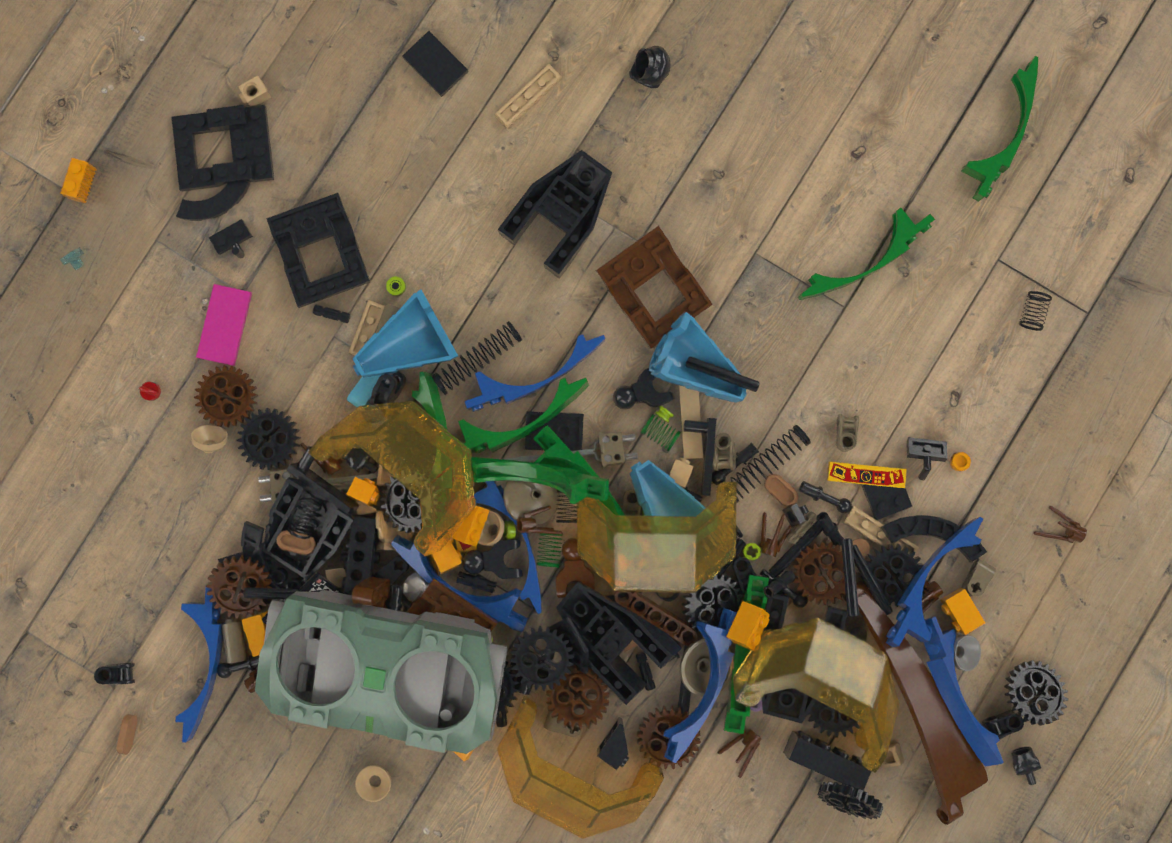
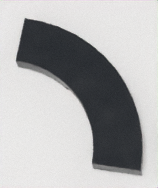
[176,181,250,221]

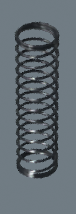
[431,321,523,395]
[722,425,811,503]

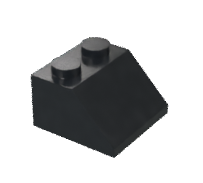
[597,717,629,770]

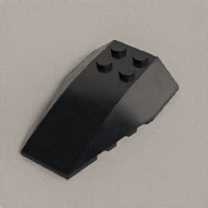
[262,477,354,589]

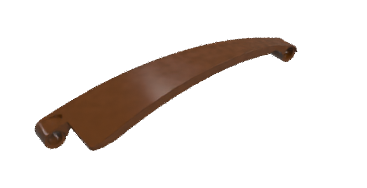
[842,581,988,825]

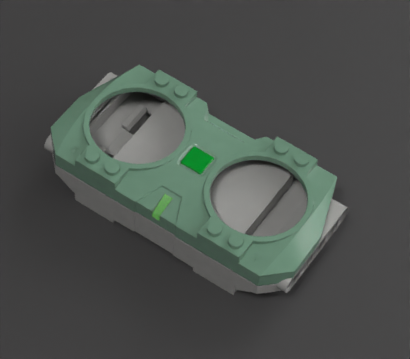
[255,590,507,754]

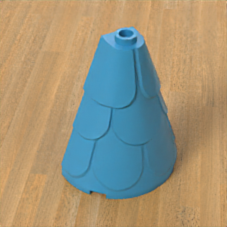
[353,290,459,378]
[649,312,747,403]
[629,460,721,564]

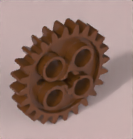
[194,365,258,428]
[793,542,857,606]
[206,555,272,619]
[546,666,609,731]
[637,706,701,769]

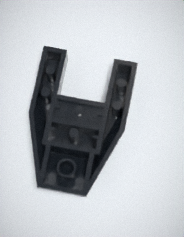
[498,150,612,279]
[556,581,682,705]
[757,593,847,724]

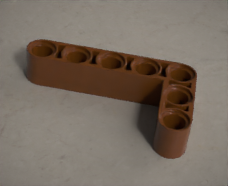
[613,551,697,645]
[352,577,390,609]

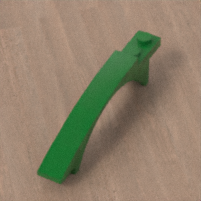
[961,56,1039,202]
[798,208,935,300]
[410,371,451,527]
[448,377,589,461]
[533,425,643,560]
[461,457,609,504]
[723,575,769,734]

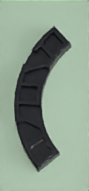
[881,515,987,563]
[241,521,286,605]

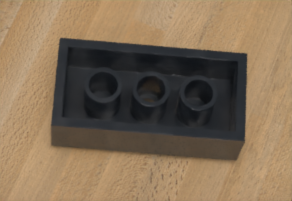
[783,730,872,791]

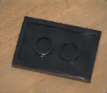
[402,31,468,97]
[525,411,584,451]

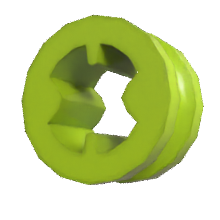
[655,405,674,423]
[743,543,761,560]

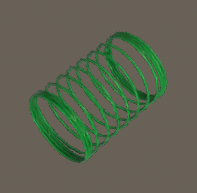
[640,414,681,452]
[536,533,563,568]

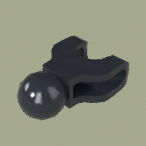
[613,368,675,410]
[363,371,406,426]
[462,540,523,579]

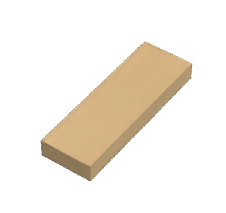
[348,300,385,356]

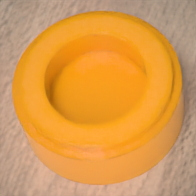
[950,452,971,471]

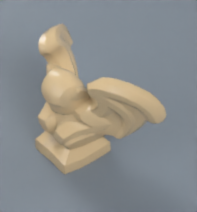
[376,511,420,551]

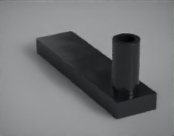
[684,418,717,496]
[287,446,359,514]

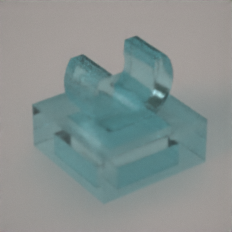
[60,247,84,270]

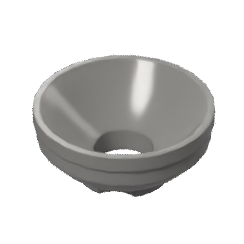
[954,635,981,671]

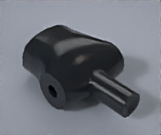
[342,442,378,474]
[1011,747,1041,785]

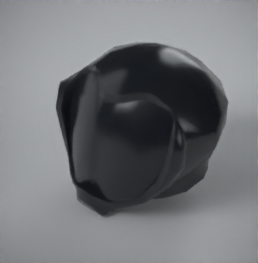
[629,46,671,88]

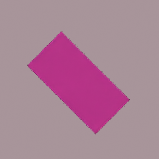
[196,284,252,366]

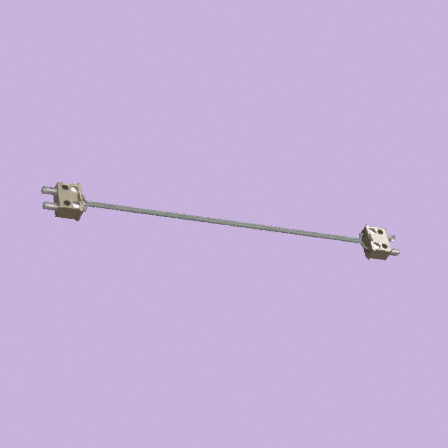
[258,432,638,503]

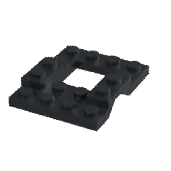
[172,105,274,192]
[266,193,371,308]

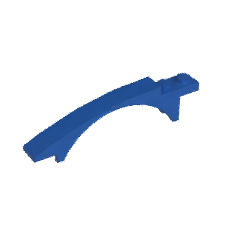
[464,334,605,412]
[467,481,542,614]
[886,517,983,647]
[391,534,528,632]
[175,587,225,743]
[663,608,737,763]
[923,616,1004,767]

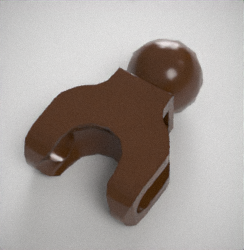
[556,538,595,598]

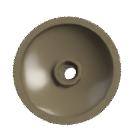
[503,480,559,525]
[680,638,734,697]

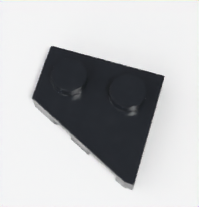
[862,485,913,520]

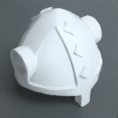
[403,572,429,602]

